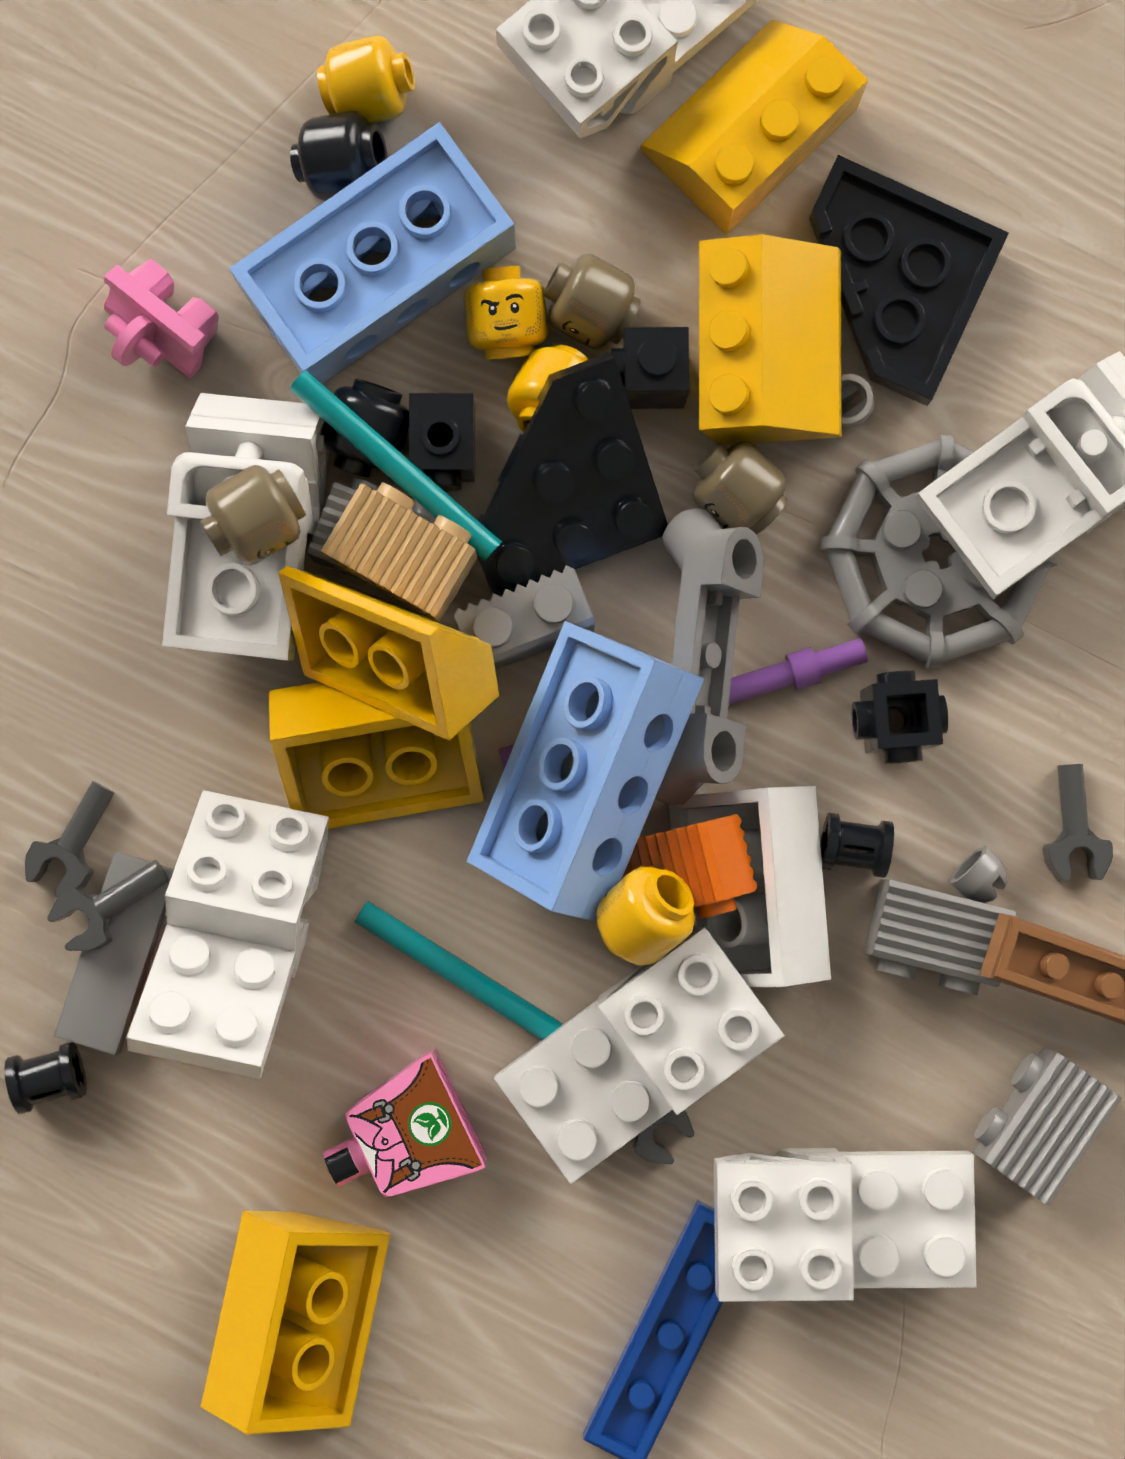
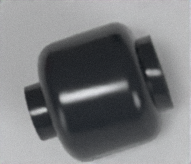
[290,111,388,201]
[321,378,409,477]

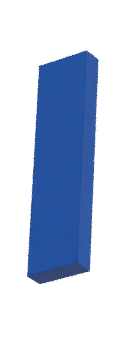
[583,1200,724,1459]

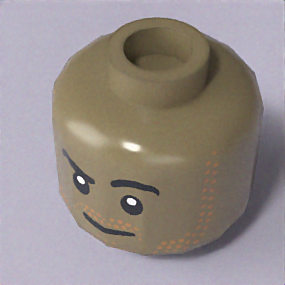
[544,253,641,349]
[693,441,788,535]
[200,465,306,565]

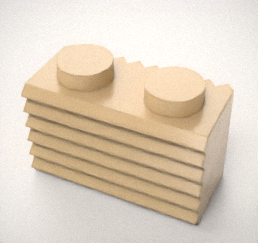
[321,483,477,623]

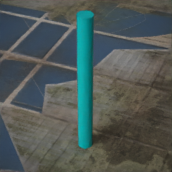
[289,370,502,561]
[355,901,563,1040]

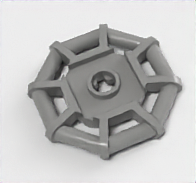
[821,434,1058,670]

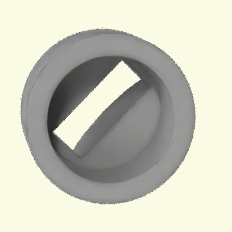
[841,374,874,428]
[950,846,1008,903]

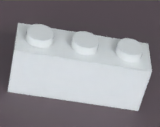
[669,786,831,987]

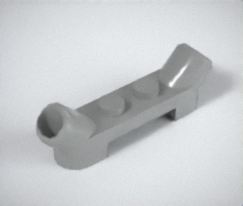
[655,508,764,805]

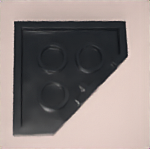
[809,155,1009,406]
[477,352,668,597]

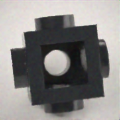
[851,671,948,764]

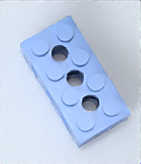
[229,122,516,384]
[466,621,704,921]

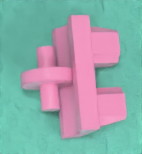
[104,259,219,379]

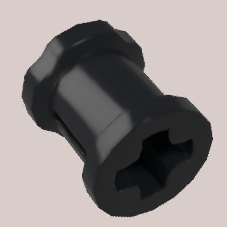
[820,813,894,878]
[4,1042,87,1114]

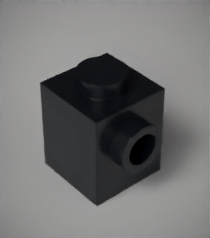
[610,327,690,409]
[409,393,476,492]

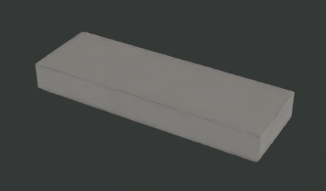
[54,852,174,1055]

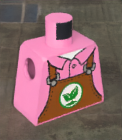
[323,1047,488,1198]

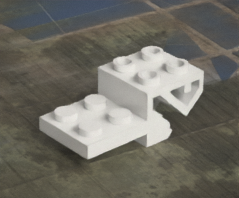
[496,0,758,138]
[916,351,1125,599]
[162,393,329,661]
[126,790,329,1079]
[494,925,785,1184]
[714,1148,977,1301]

